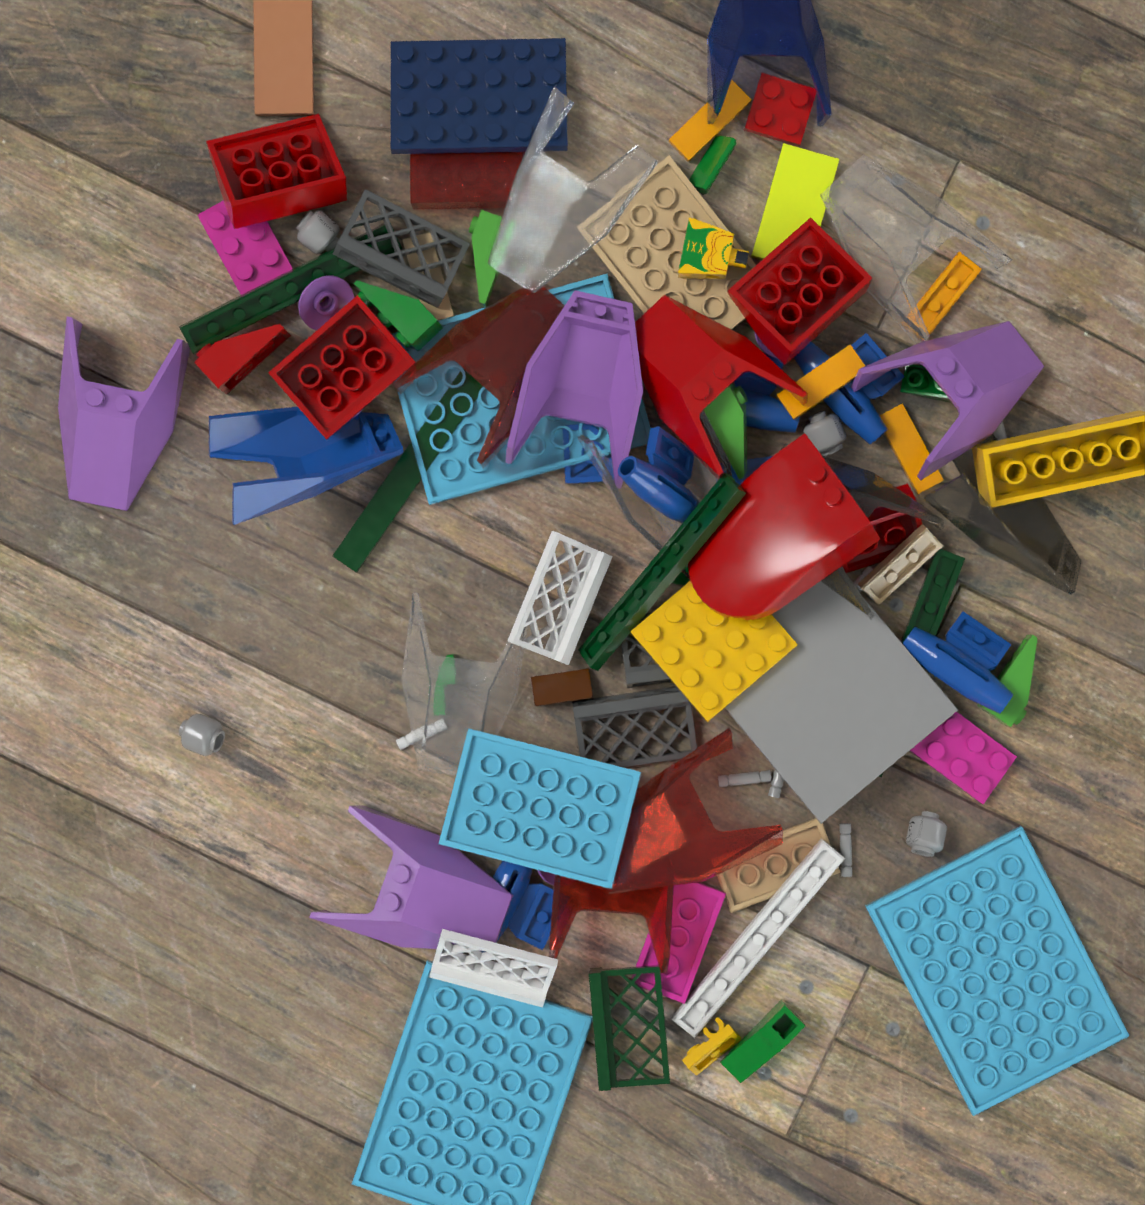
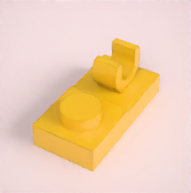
[682,1017,742,1076]

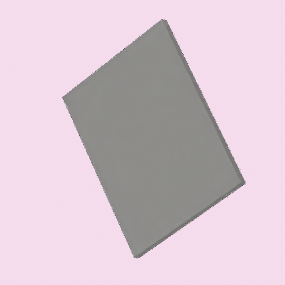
[725,569,958,824]

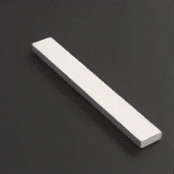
[671,838,845,1038]

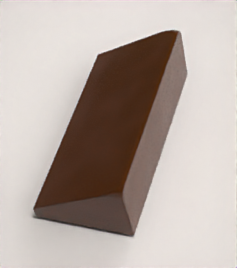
[531,668,593,706]

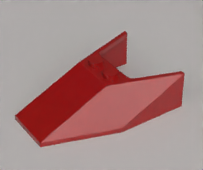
[635,295,808,480]

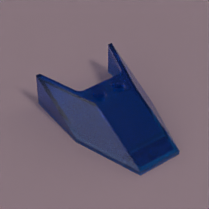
[707,0,832,127]

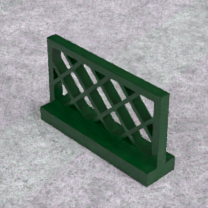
[589,965,670,1091]

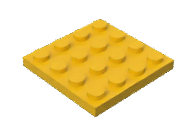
[630,580,798,723]

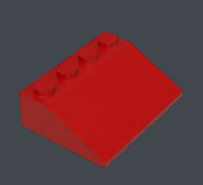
[206,113,347,229]
[727,217,873,365]
[268,295,416,440]

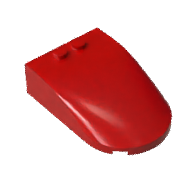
[688,433,880,620]

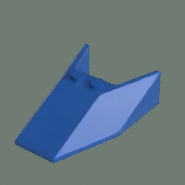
[209,407,403,525]

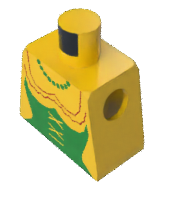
[678,218,749,279]

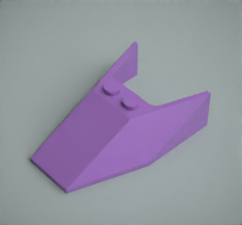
[505,290,643,489]
[58,316,190,511]
[851,321,1044,480]
[309,805,513,951]

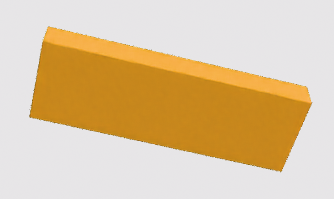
[668,79,752,163]
[904,251,982,338]
[777,345,865,420]
[880,403,944,495]

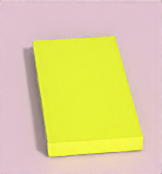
[751,143,839,260]

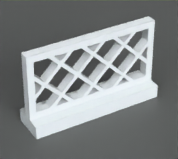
[507,531,613,665]
[429,929,558,1008]

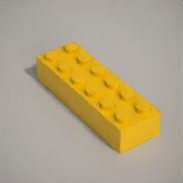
[972,410,1145,508]

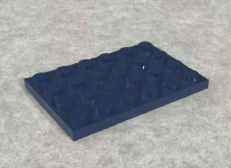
[391,38,568,154]

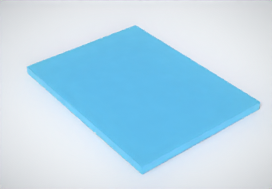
[392,274,651,505]
[865,826,1129,1116]
[352,960,593,1205]

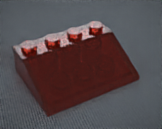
[410,152,529,209]

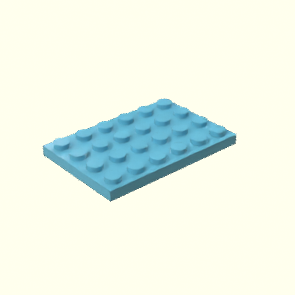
[439,728,641,889]

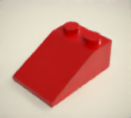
[194,324,291,394]

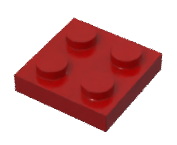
[744,73,817,147]

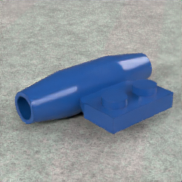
[794,333,905,445]
[702,352,800,433]
[618,426,700,524]
[903,611,1014,714]
[481,861,568,953]

